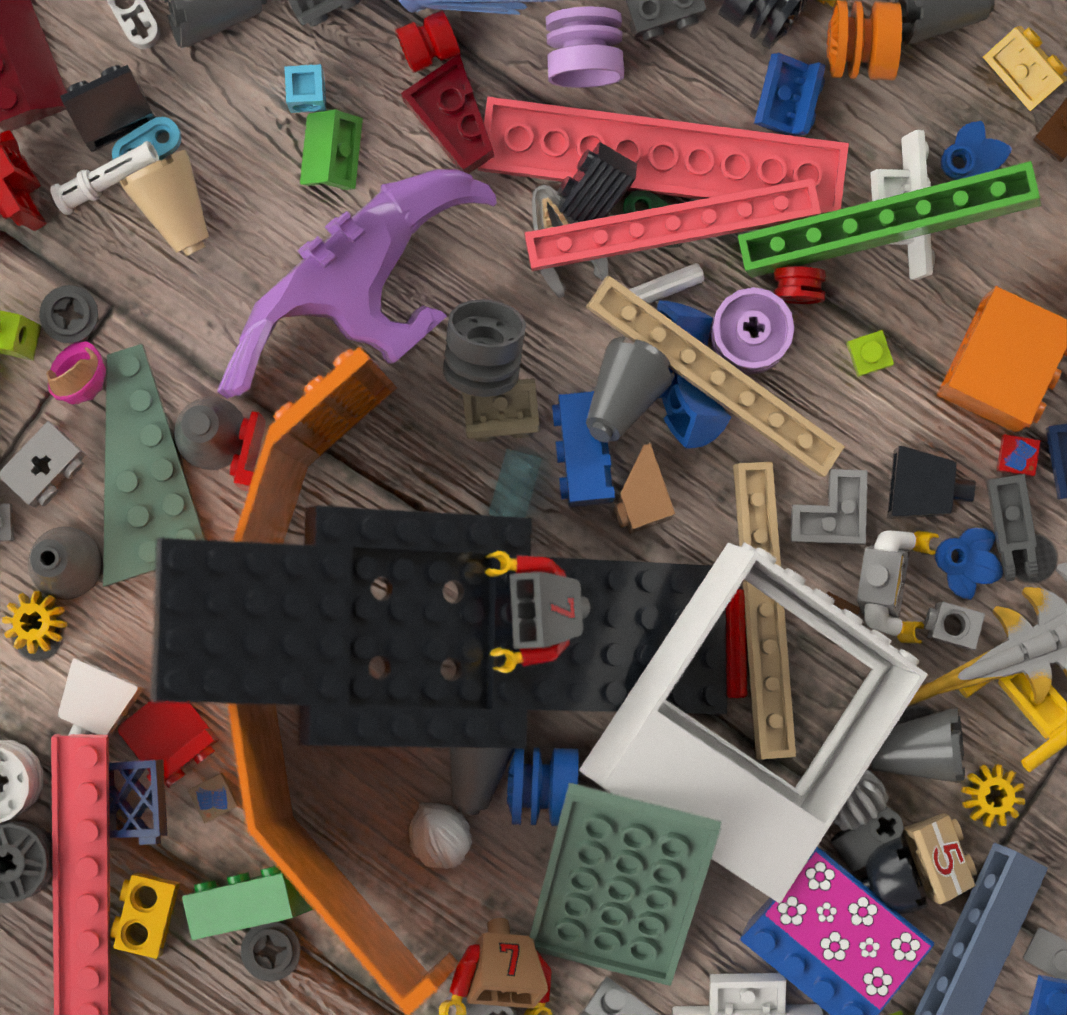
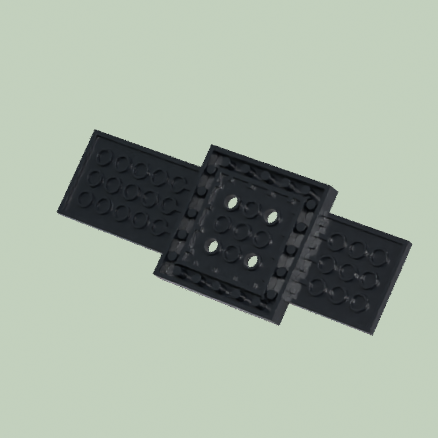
[151,505,728,749]

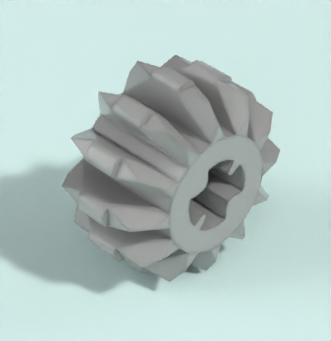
[833,770,889,830]

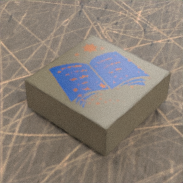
[188,773,239,823]

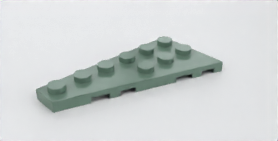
[103,344,206,587]

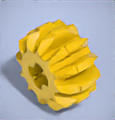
[2,591,67,654]
[961,764,1025,827]

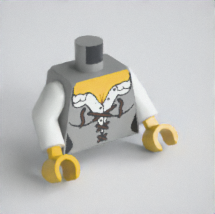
[857,530,939,644]

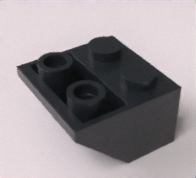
[60,65,155,152]

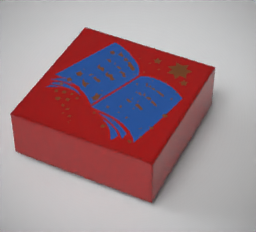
[997,434,1041,478]

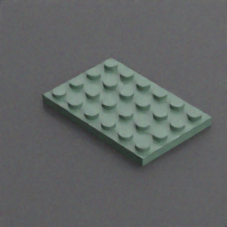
[529,783,722,986]

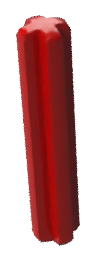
[726,589,747,698]

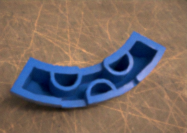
[656,300,731,449]

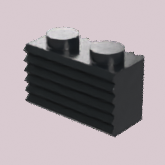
[557,142,637,222]

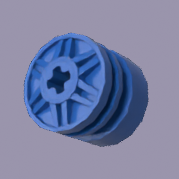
[507,747,579,826]

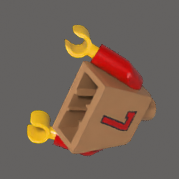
[439,918,553,1015]

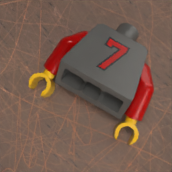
[485,551,590,673]

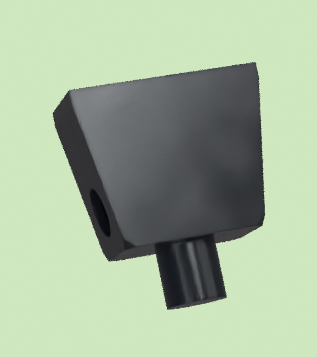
[887,446,976,519]

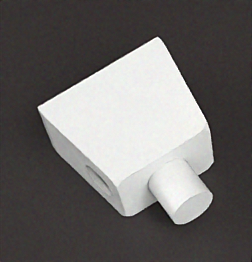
[58,658,144,737]

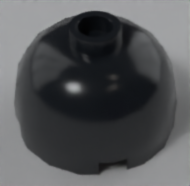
[861,837,928,915]

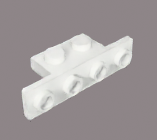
[870,130,935,280]
[672,973,823,1015]

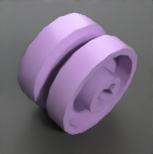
[709,287,795,375]

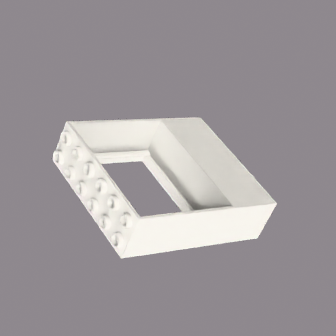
[579,543,928,903]

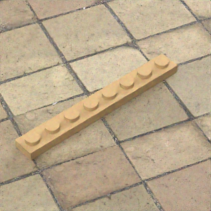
[586,276,845,477]
[733,462,796,759]

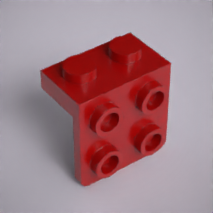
[230,411,266,491]
[118,700,220,789]

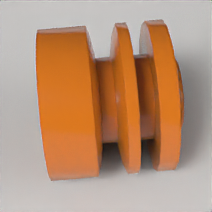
[827,0,902,80]

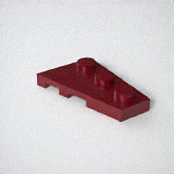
[401,54,494,174]

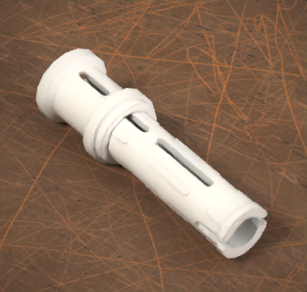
[50,141,159,215]

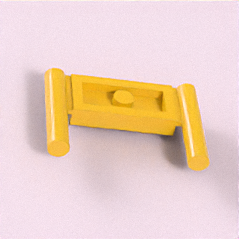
[959,672,1067,772]

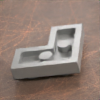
[790,469,868,545]

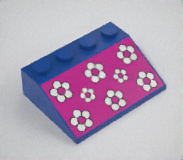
[740,847,934,1015]

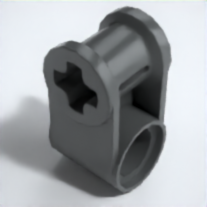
[830,807,903,872]

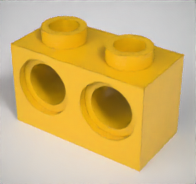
[110,872,180,959]

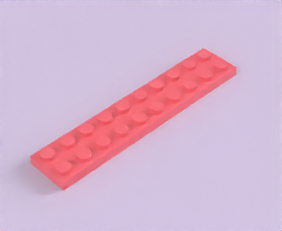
[478,97,849,214]

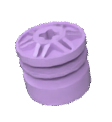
[546,6,624,88]

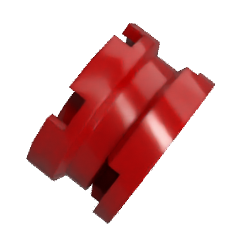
[774,266,826,304]

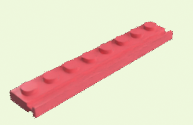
[51,734,111,1015]

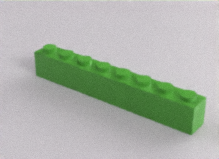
[738,161,1041,278]

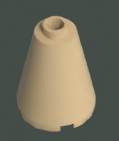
[119,149,209,256]

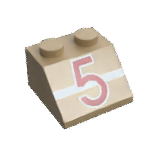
[903,813,977,904]

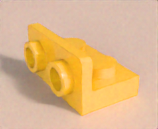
[983,26,1067,111]

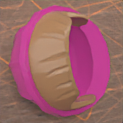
[46,341,106,404]

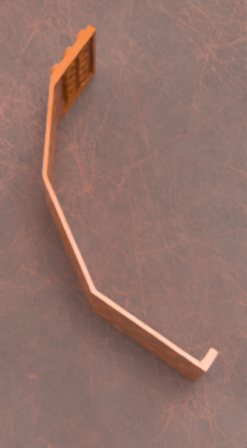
[228,346,459,1015]

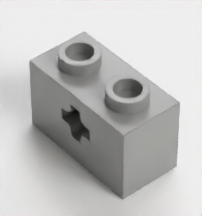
[0,421,86,508]

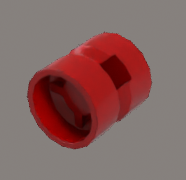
[395,10,460,73]

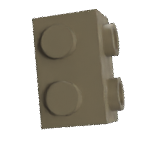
[462,378,540,442]

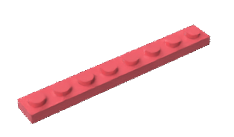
[524,178,821,271]

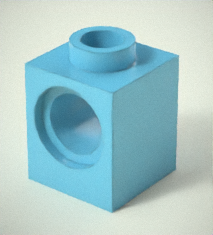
[284,64,327,113]

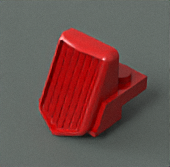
[0,130,47,231]

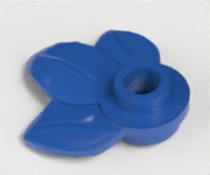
[941,121,1012,180]
[935,528,1003,600]

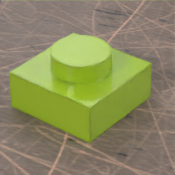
[846,330,894,377]

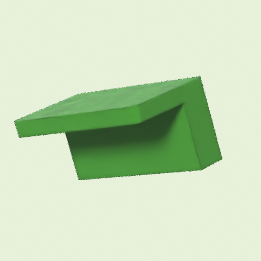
[300,109,363,190]

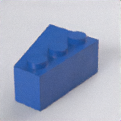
[552,391,615,508]

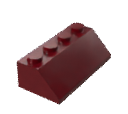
[0,0,67,131]

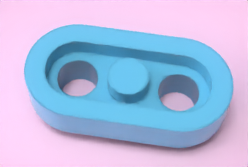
[112,117,181,160]

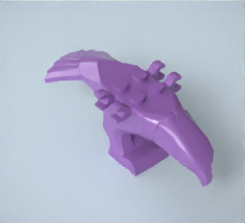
[217,169,497,399]

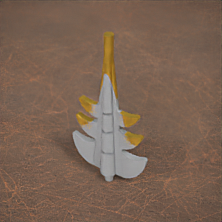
[907,562,1067,707]

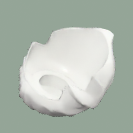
[409,802,472,869]

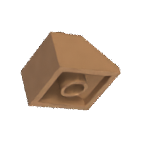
[614,443,675,534]

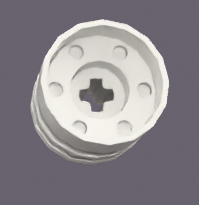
[0,740,43,823]

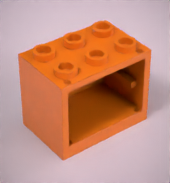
[937,286,1067,433]

